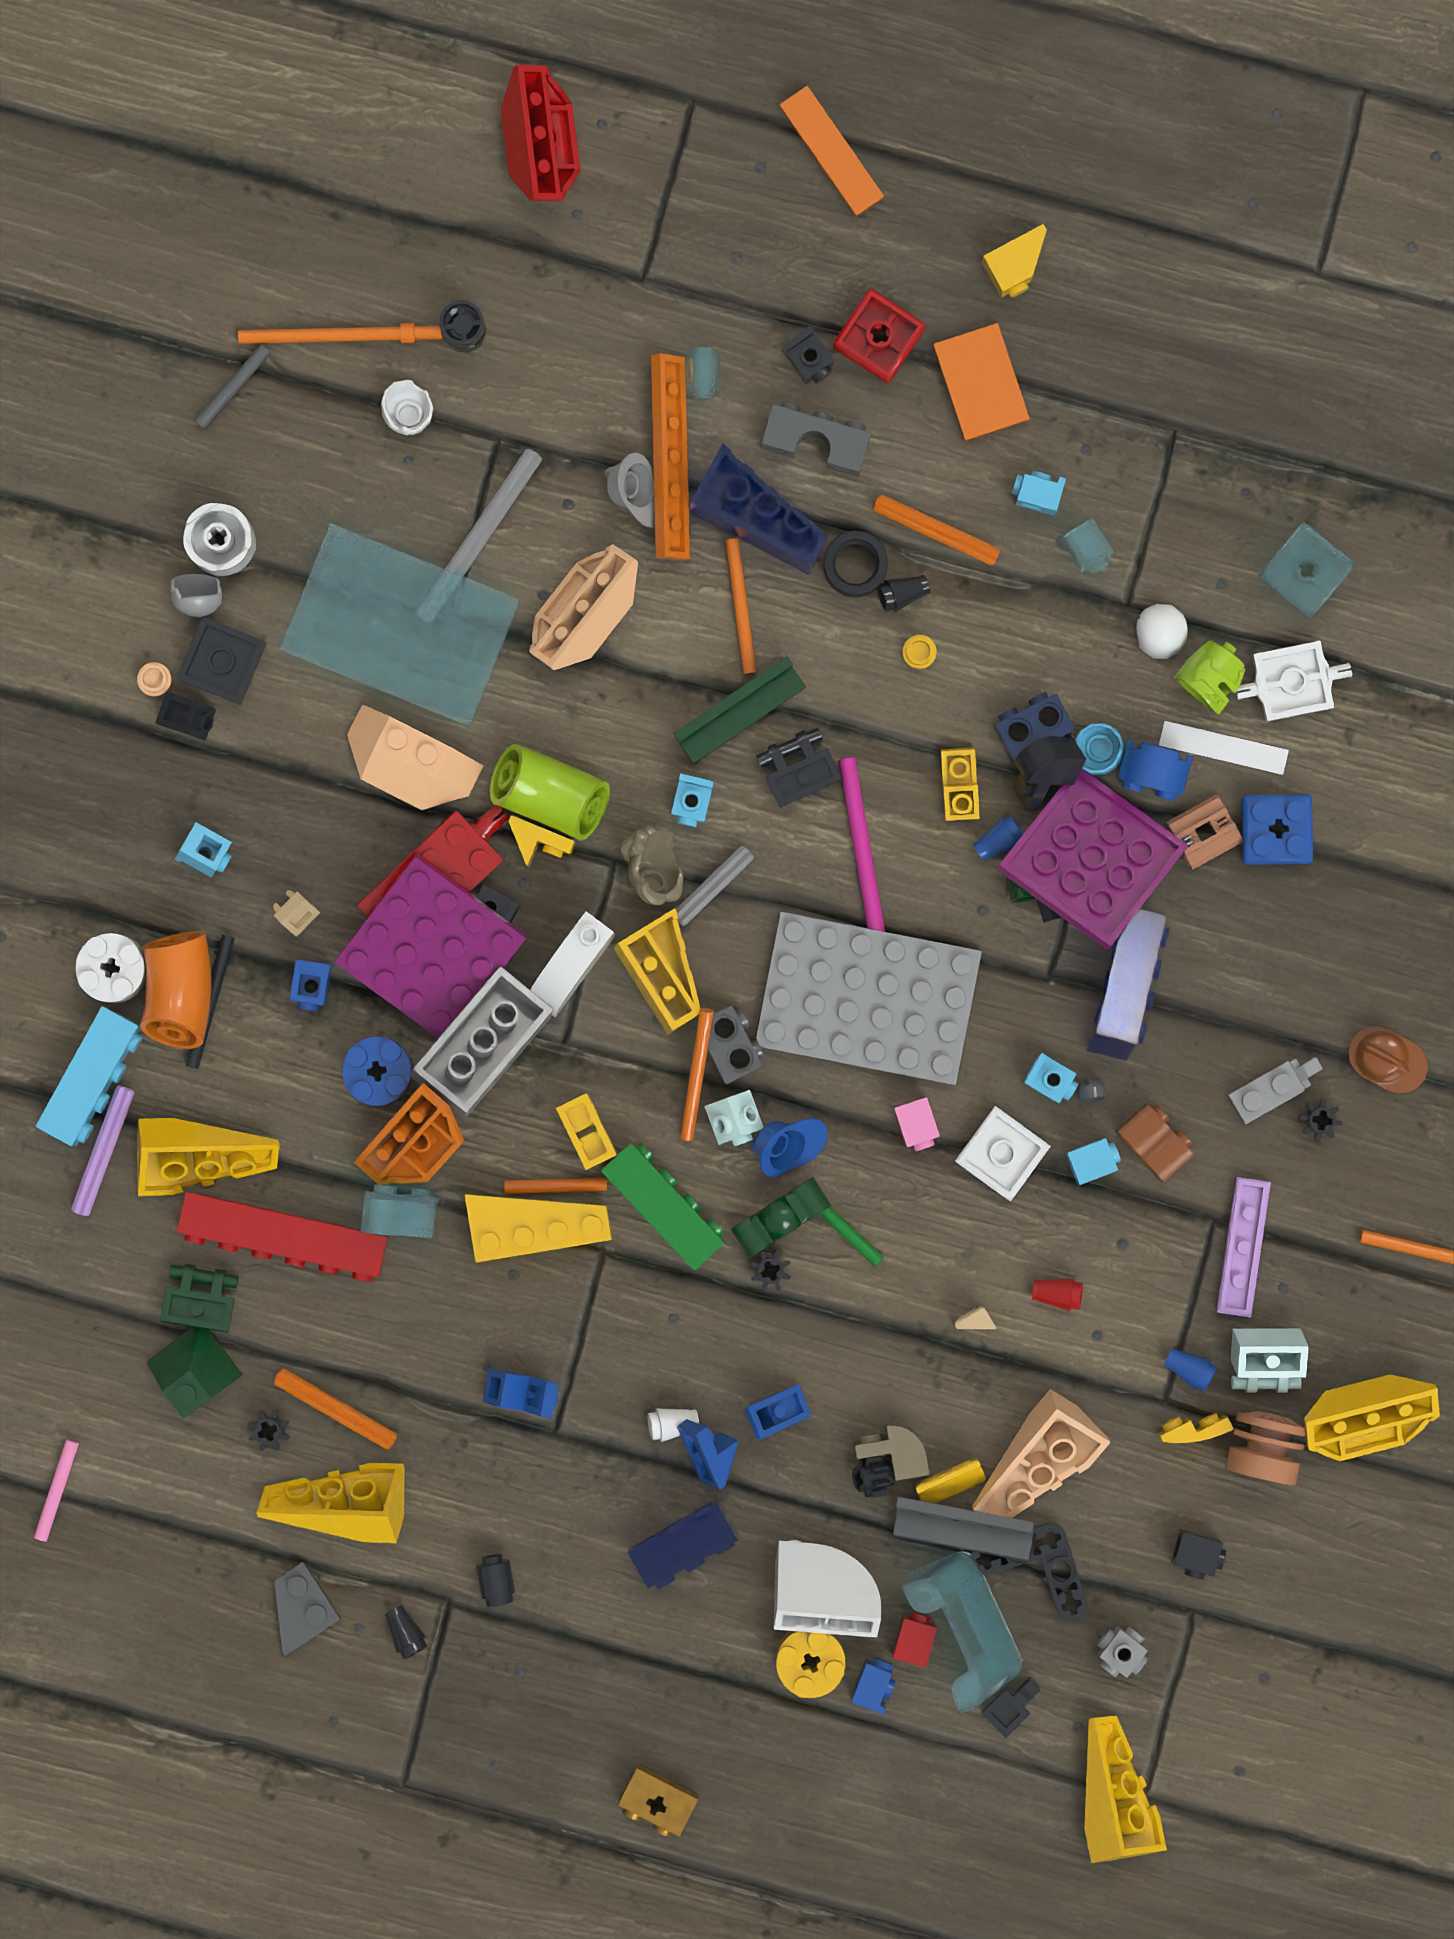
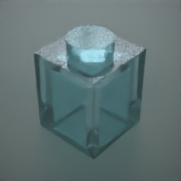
[1061,518,1114,575]

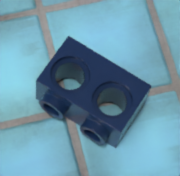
[994,692,1075,763]

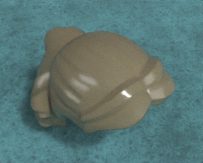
[620,825,683,905]

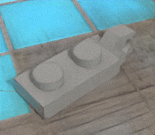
[1228,1057,1323,1124]

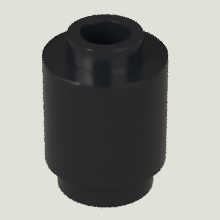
[476,1554,515,1607]

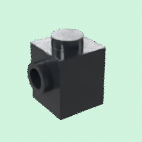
[1171,1529,1227,1580]

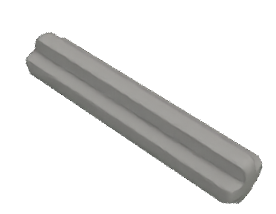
[676,846,754,926]

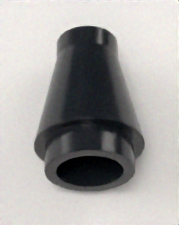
[877,575,930,612]
[385,1605,428,1659]

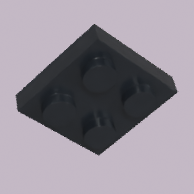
[176,616,267,706]

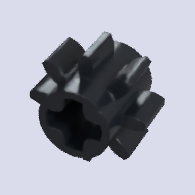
[1298,1099,1342,1142]
[750,1250,791,1291]
[248,1410,290,1451]
[852,1455,895,1498]

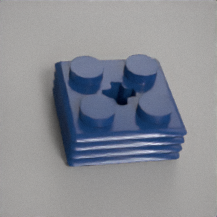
[1241,794,1313,865]

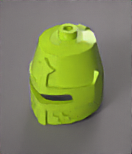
[1174,641,1246,716]

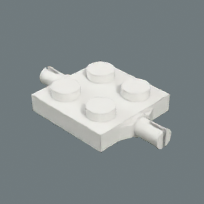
[1236,641,1352,722]

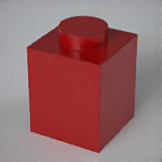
[892,1611,937,1668]

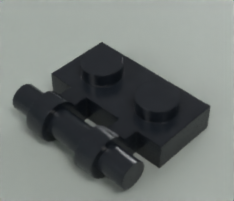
[756,727,842,808]

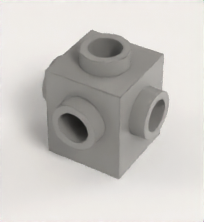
[1096,1625,1148,1678]

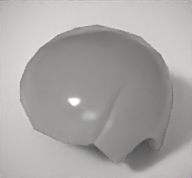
[171,573,222,617]

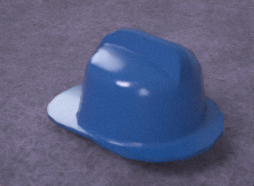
[750,1118,828,1177]

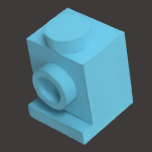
[1011,471,1066,516]
[671,773,714,828]
[174,822,232,878]
[1022,1053,1078,1103]

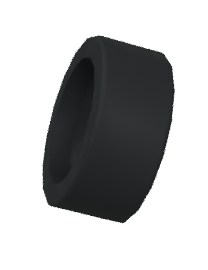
[823,530,888,598]

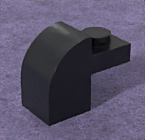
[1013,736,1086,811]

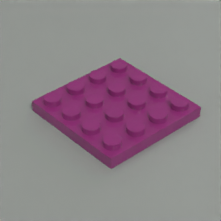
[997,769,1188,950]
[334,854,527,1038]

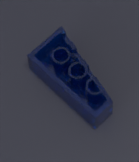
[689,444,828,575]
[1086,909,1169,1061]

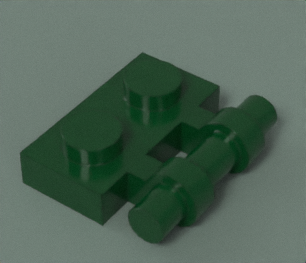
[160,1264,239,1333]

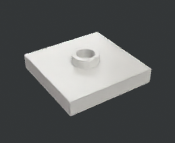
[955,1106,1051,1202]

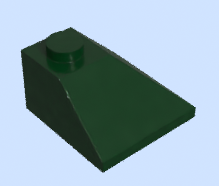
[147,1327,243,1419]

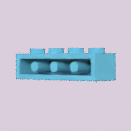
[35,1006,143,1146]

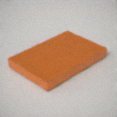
[933,323,1030,442]

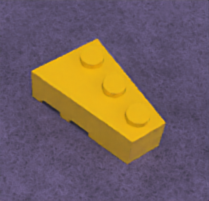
[613,908,701,1035]

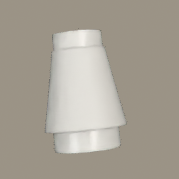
[647,1408,699,1442]

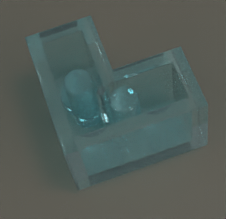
[361,1184,439,1239]

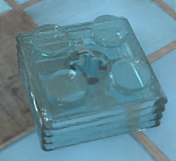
[1259,522,1355,618]

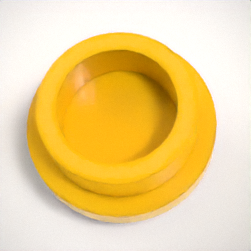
[902,635,937,669]

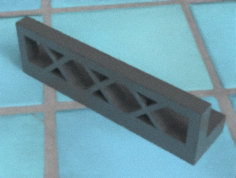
[893,1497,1035,1562]

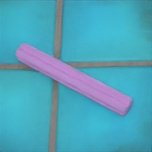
[71,1085,134,1216]

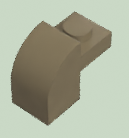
[854,1423,930,1481]

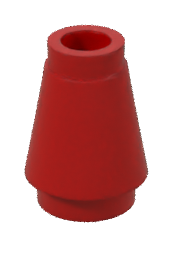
[1032,1278,1083,1312]

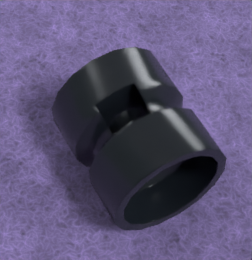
[439,300,486,353]

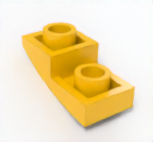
[940,747,980,821]
[1157,1413,1234,1443]

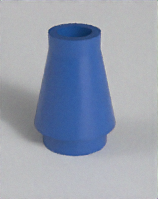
[973,816,1024,861]
[1164,1347,1218,1392]

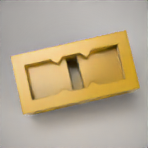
[556,1093,618,1170]

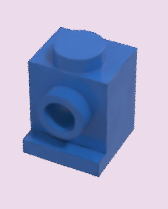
[290,960,333,1011]
[851,1657,896,1715]

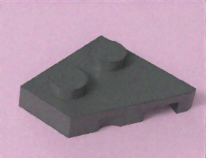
[274,1561,341,1656]

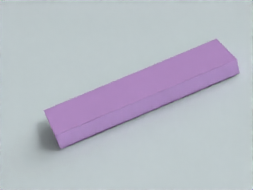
[1216,1177,1271,1318]

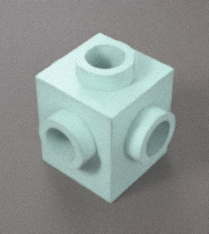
[705,1090,763,1146]

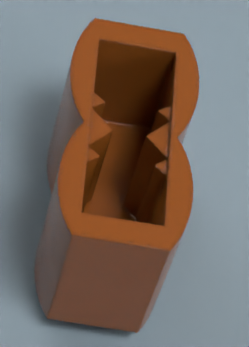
[1115,1104,1194,1183]

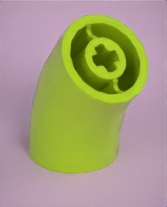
[489,744,610,841]

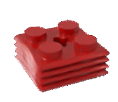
[833,289,926,383]

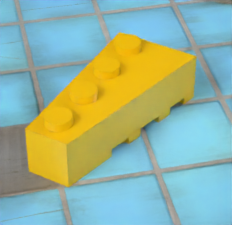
[465,1194,613,1262]

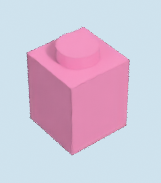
[893,1097,940,1151]

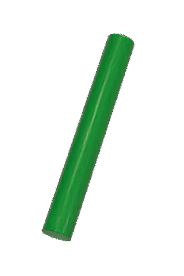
[819,1207,884,1267]

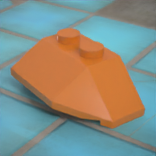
[353,1083,464,1185]

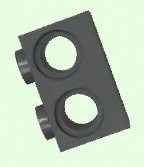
[695,1005,766,1085]

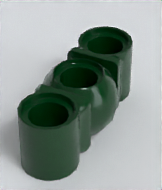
[731,1177,832,1258]

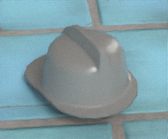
[605,453,655,528]

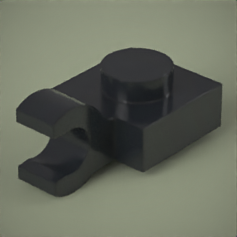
[981,1677,1040,1738]

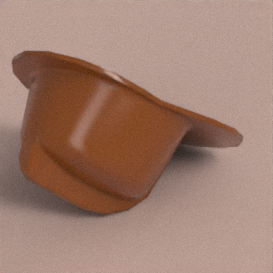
[1348,1026,1428,1094]

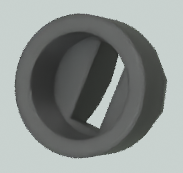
[1078,1077,1107,1104]

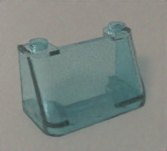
[902,1551,1022,1714]

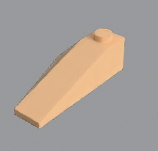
[972,1389,1110,1518]

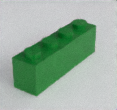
[601,1142,725,1271]

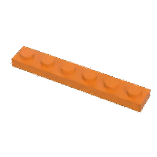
[651,353,690,561]

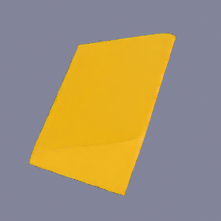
[914,1457,986,1504]

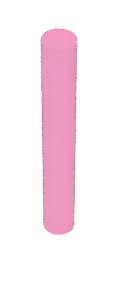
[34,1439,79,1542]

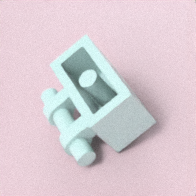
[1230,1328,1308,1393]

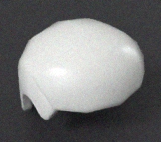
[381,380,433,435]
[1136,604,1188,659]

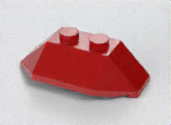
[501,65,581,202]

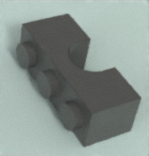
[761,402,871,477]

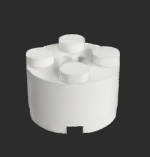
[183,503,256,576]
[76,933,146,1003]

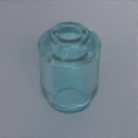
[686,347,720,399]

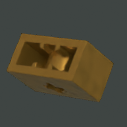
[618,1763,699,1837]

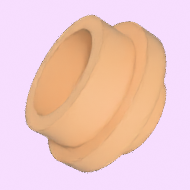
[137,662,172,697]

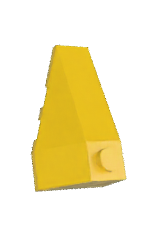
[137,1118,279,1196]
[256,1463,405,1543]
[1084,1716,1167,1863]

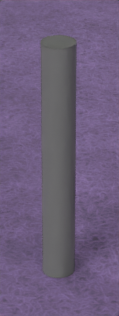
[194,344,271,429]

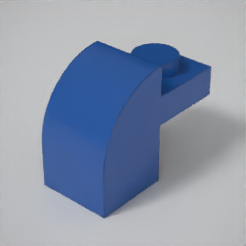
[483,1368,558,1418]

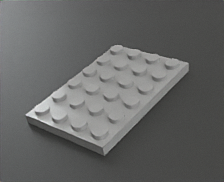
[756,912,982,1085]

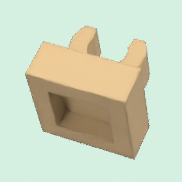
[273,890,320,937]

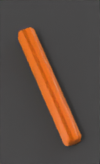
[873,494,1000,566]
[273,1368,397,1450]

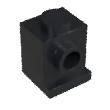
[783,326,834,384]
[471,885,521,923]

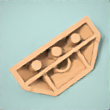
[529,544,638,670]
[347,704,484,810]

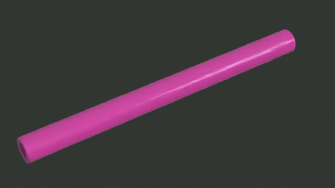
[839,757,885,932]

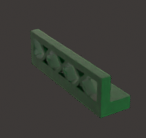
[674,656,806,764]

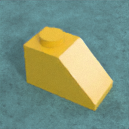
[982,224,1047,298]

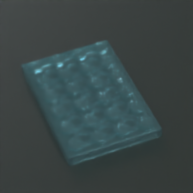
[280,523,521,726]

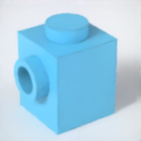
[1065,1138,1121,1185]

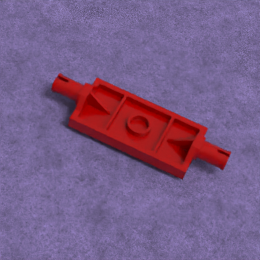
[357,804,510,916]

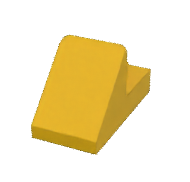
[509,815,576,868]

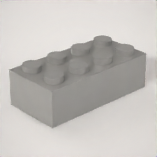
[411,966,554,1121]

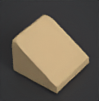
[953,1305,996,1329]

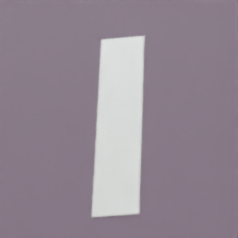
[1159,721,1289,775]

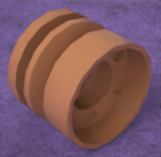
[1225,1411,1306,1486]

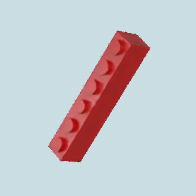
[177,1192,390,1282]

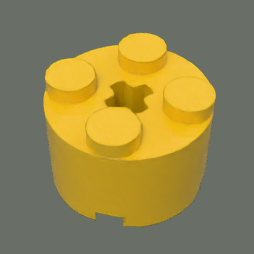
[776,1631,845,1698]

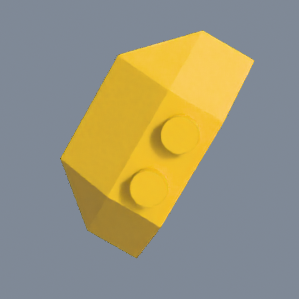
[1304,1374,1440,1461]

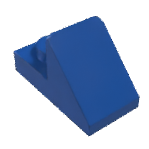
[744,1384,812,1440]
[676,1419,738,1490]

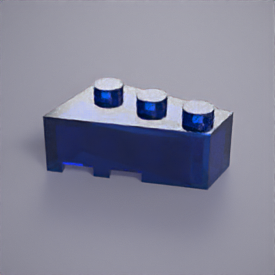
[628,1498,738,1589]

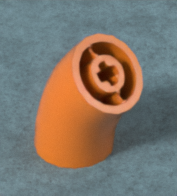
[140,931,212,1049]

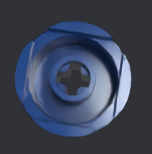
[1117,738,1194,801]
[342,1037,414,1106]

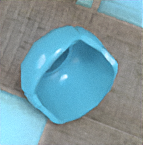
[1075,723,1124,775]

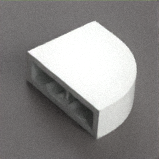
[530,912,616,1017]
[774,1540,881,1637]

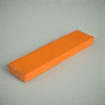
[779,86,884,218]

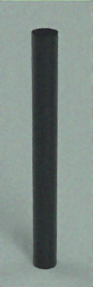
[185,934,235,1069]

